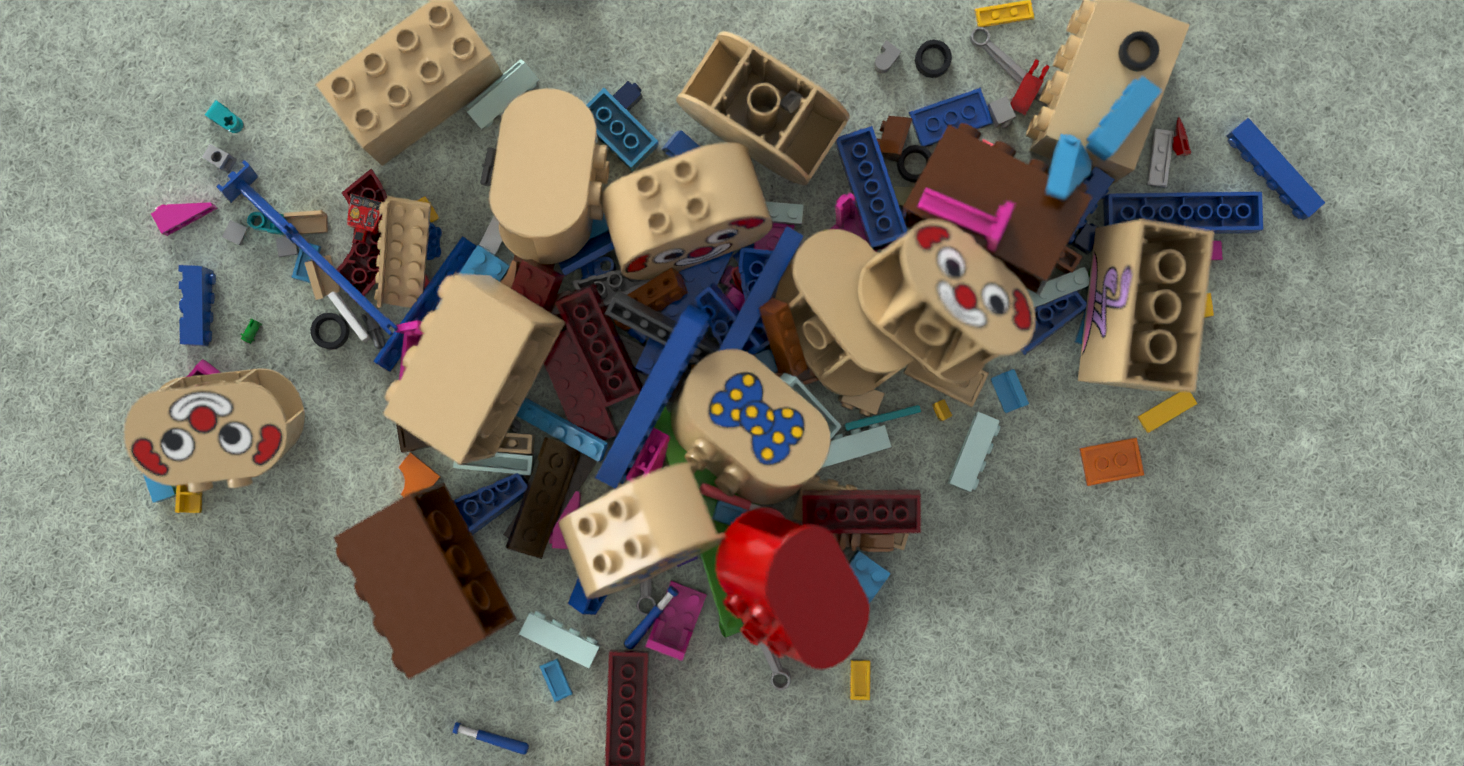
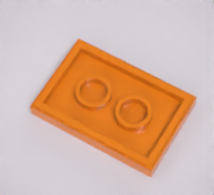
[1079,438,1144,486]

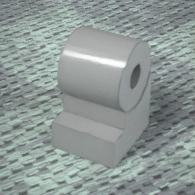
[874,40,902,73]
[202,144,237,173]

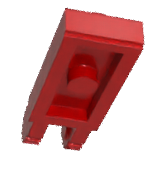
[1010,59,1050,115]

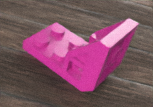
[645,581,707,661]

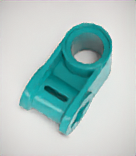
[204,100,243,133]
[247,212,286,235]

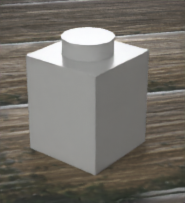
[987,96,1016,128]

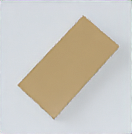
[903,358,989,407]

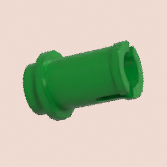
[240,319,262,344]

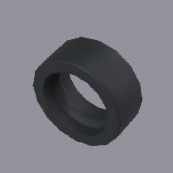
[1118,31,1160,72]
[915,39,952,78]
[897,145,932,183]
[310,312,350,350]

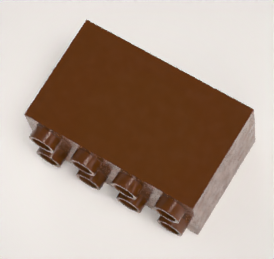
[903,123,1092,295]
[333,482,517,680]

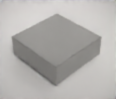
[779,90,803,113]
[222,220,249,246]
[276,236,299,257]

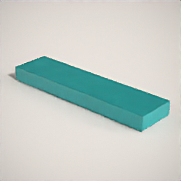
[844,405,921,431]

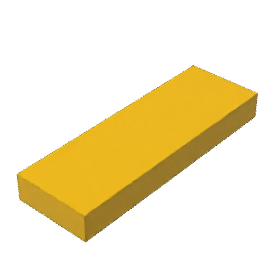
[975,0,1034,27]
[1137,392,1197,433]

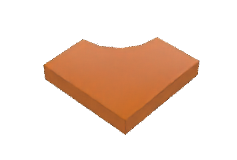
[398,453,441,497]

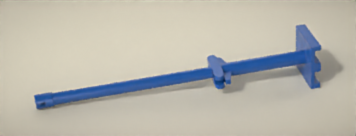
[216,160,398,336]

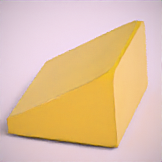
[932,399,952,422]

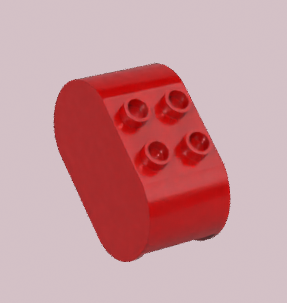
[716,507,870,669]

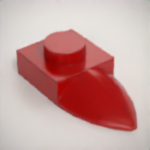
[1172,117,1191,156]

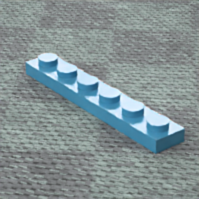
[516,397,608,462]

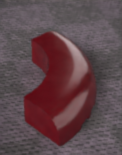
[336,169,387,303]

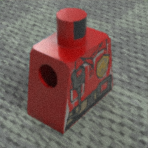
[347,194,384,242]

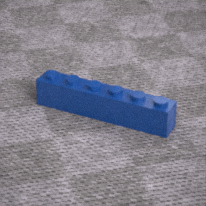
[1227,118,1325,221]

